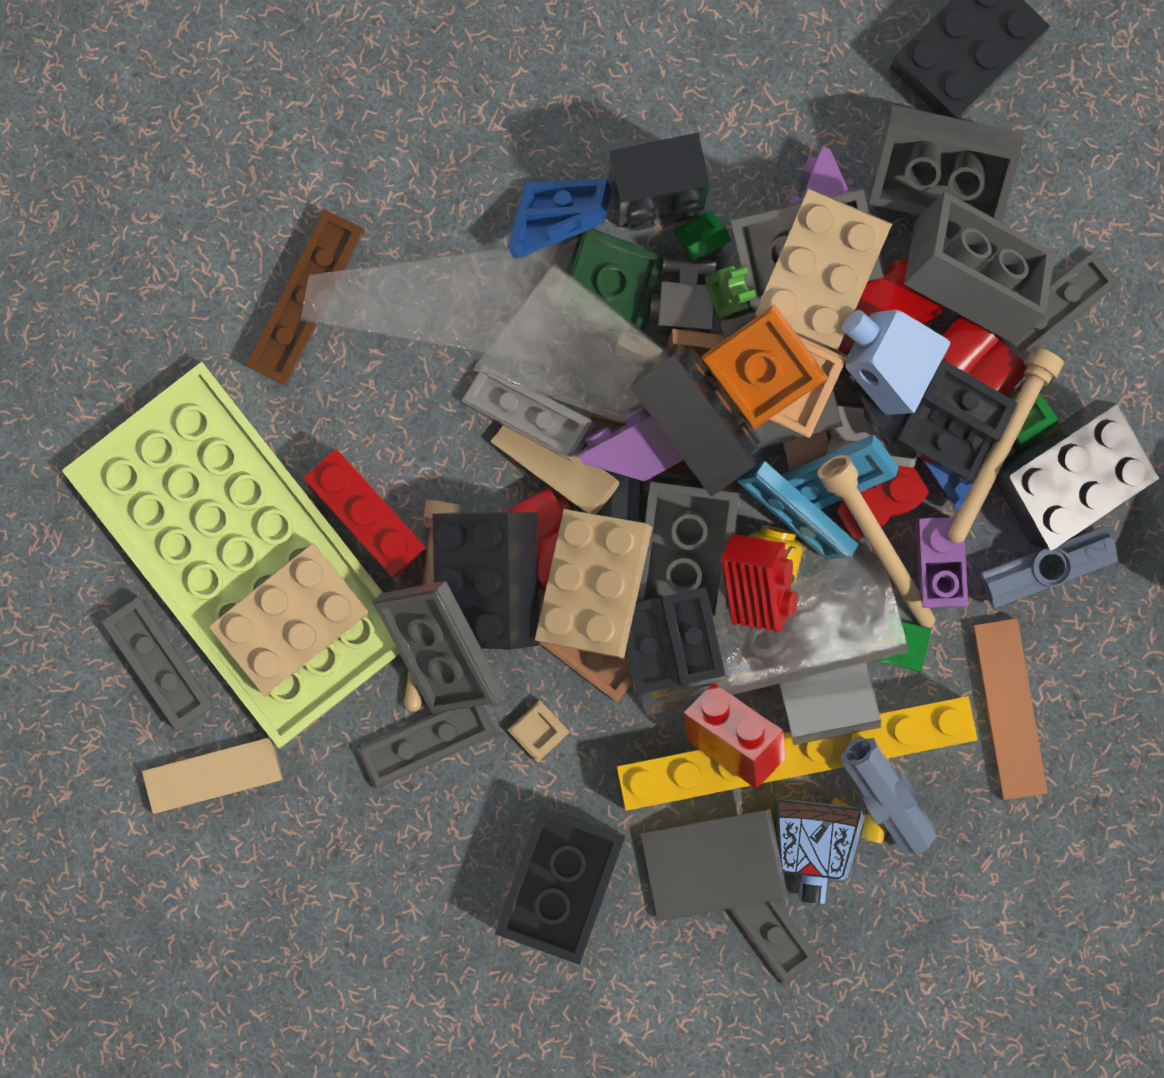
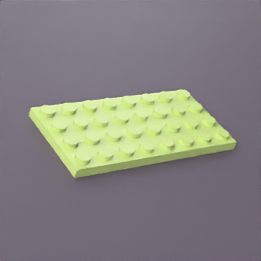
[62,362,400,749]

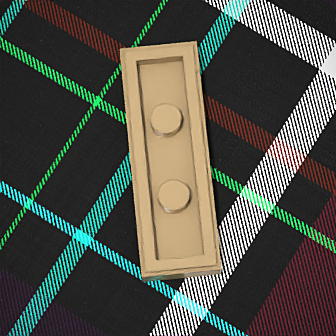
[491,426,620,515]
[142,737,283,814]

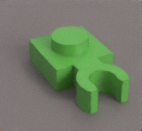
[705,266,756,320]

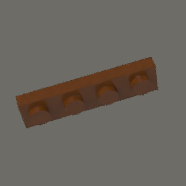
[245,209,365,387]

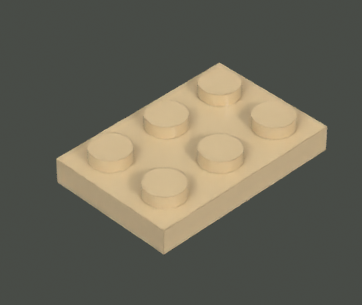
[755,188,892,350]
[535,509,652,659]
[209,543,370,696]

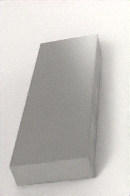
[461,364,596,463]

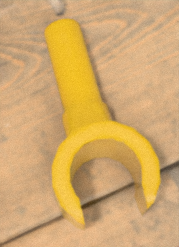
[831,797,887,843]

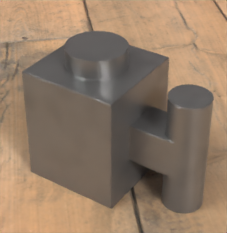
[650,256,716,335]

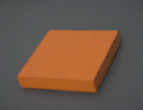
[701,304,828,430]

